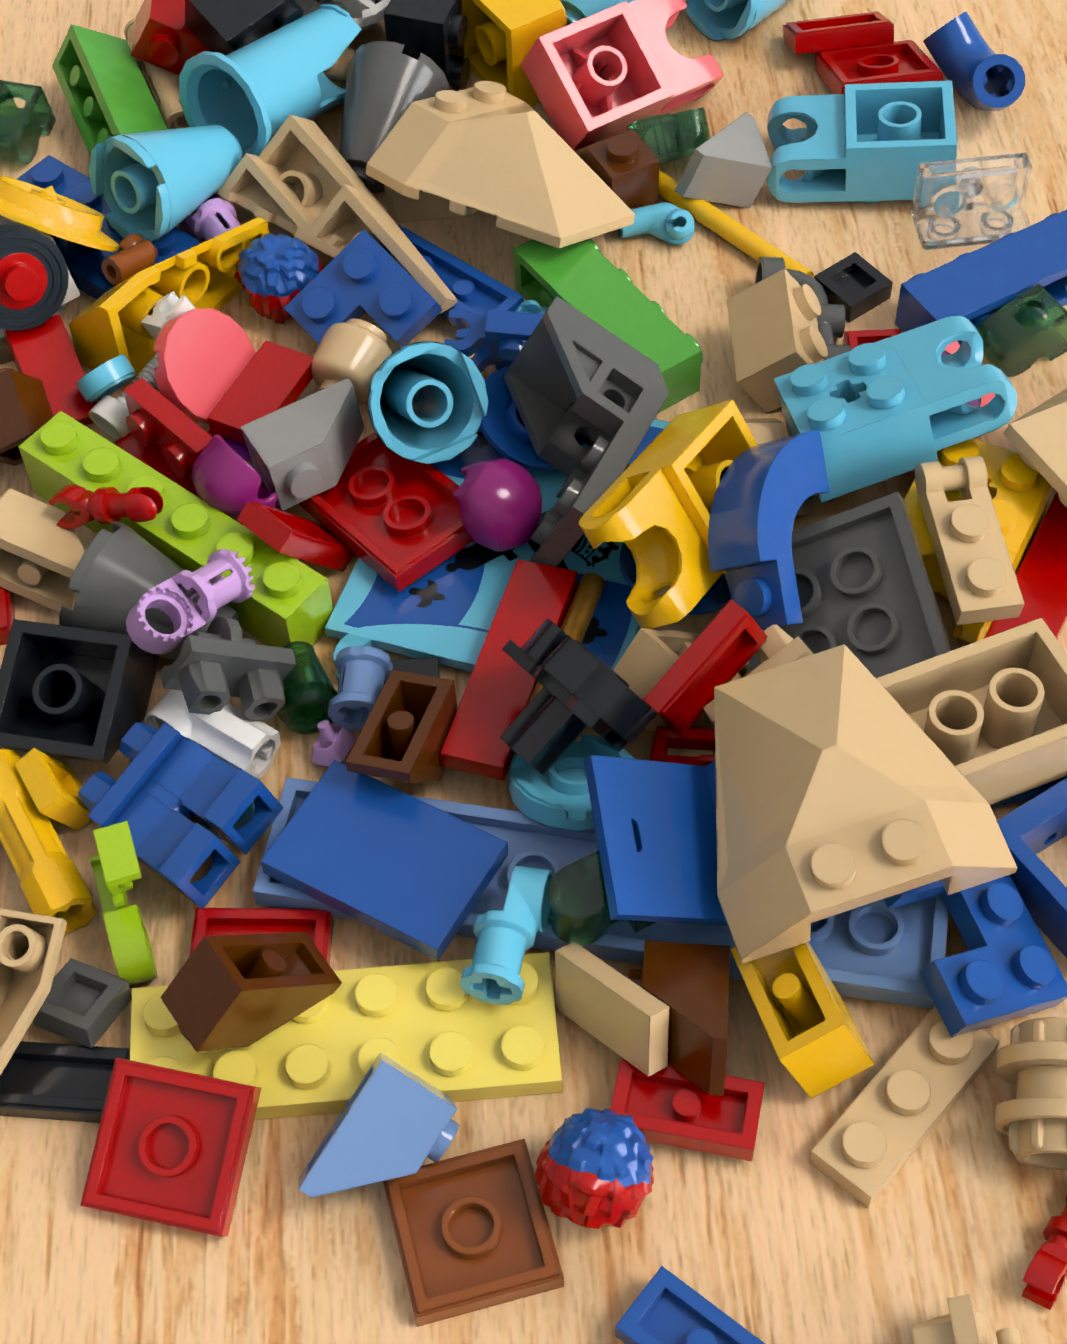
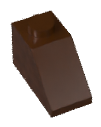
[574,129,660,209]
[345,669,458,783]
[160,932,342,1052]
[628,940,730,1096]

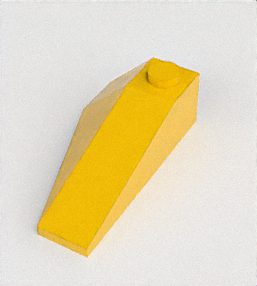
[68,217,269,389]

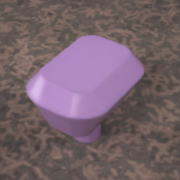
[311,720,357,767]

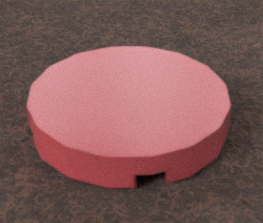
[154,308,256,425]

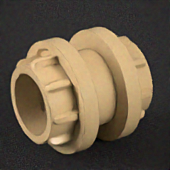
[995,1017,1067,1170]

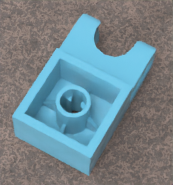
[766,81,957,203]
[774,316,1017,503]

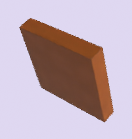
[383,1139,564,1327]

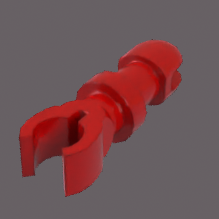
[48,485,164,529]
[1022,1195,1067,1310]

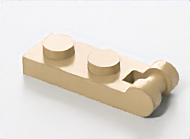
[915,456,1025,625]

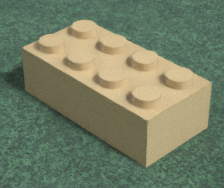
[876,618,1067,805]

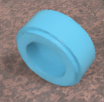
[75,354,136,404]

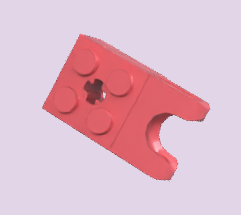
[521,0,724,151]

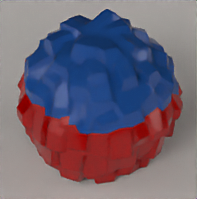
[234,233,323,324]
[534,1108,654,1229]

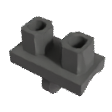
[160,616,297,721]

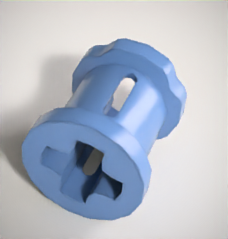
[328,646,393,731]

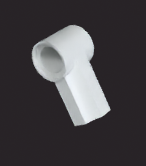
[145,689,281,780]

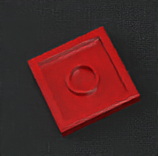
[80,1058,261,1237]

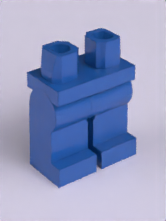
[78,722,284,908]

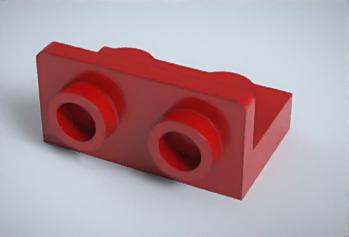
[113,377,212,497]

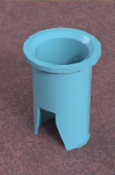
[179,4,362,158]

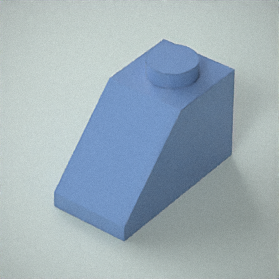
[298,1052,459,1198]

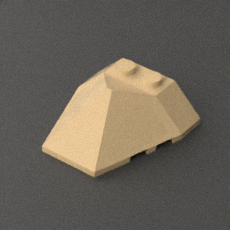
[366,81,635,248]
[714,644,1017,964]

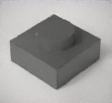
[33,958,132,1049]

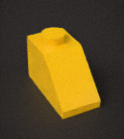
[730,942,875,1099]

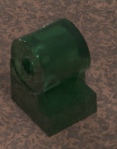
[0,80,56,164]
[627,107,711,166]
[977,284,1067,377]
[548,850,656,946]

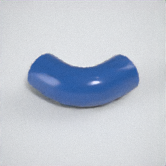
[923,11,1025,111]

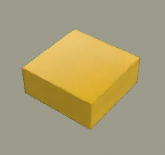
[14,748,91,831]

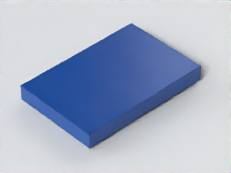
[260,759,509,961]

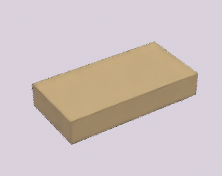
[555,942,670,1077]

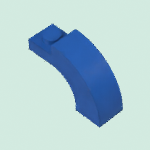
[708,430,830,630]

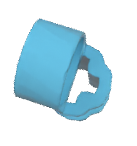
[460,866,553,1005]

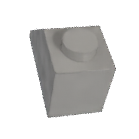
[241,378,364,511]

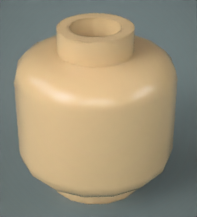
[311,318,392,404]

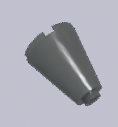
[339,41,449,193]
[59,521,245,661]

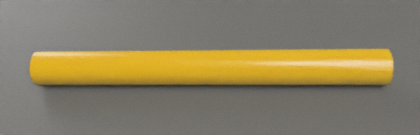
[659,170,814,277]

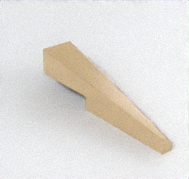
[217,114,458,314]

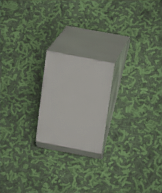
[674,112,772,208]

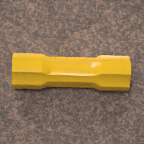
[0,749,98,936]

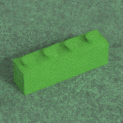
[52,24,168,157]
[513,238,703,413]

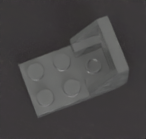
[504,296,669,567]

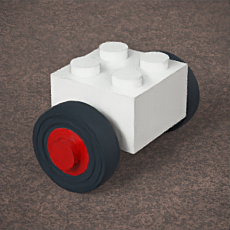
[0,215,81,339]

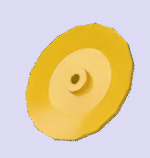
[0,175,120,252]

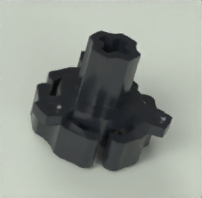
[500,618,657,776]

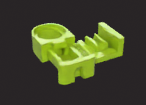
[89,821,158,986]

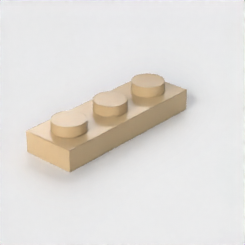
[809,1006,1000,1208]

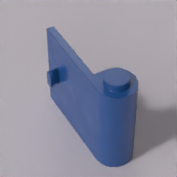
[584,755,728,926]

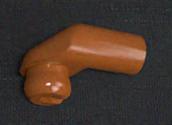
[102,234,158,285]

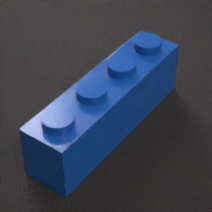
[895,210,1067,346]

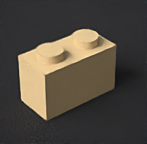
[727,268,828,413]

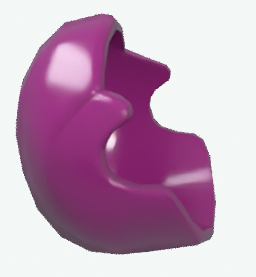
[191,435,278,525]
[453,458,543,552]

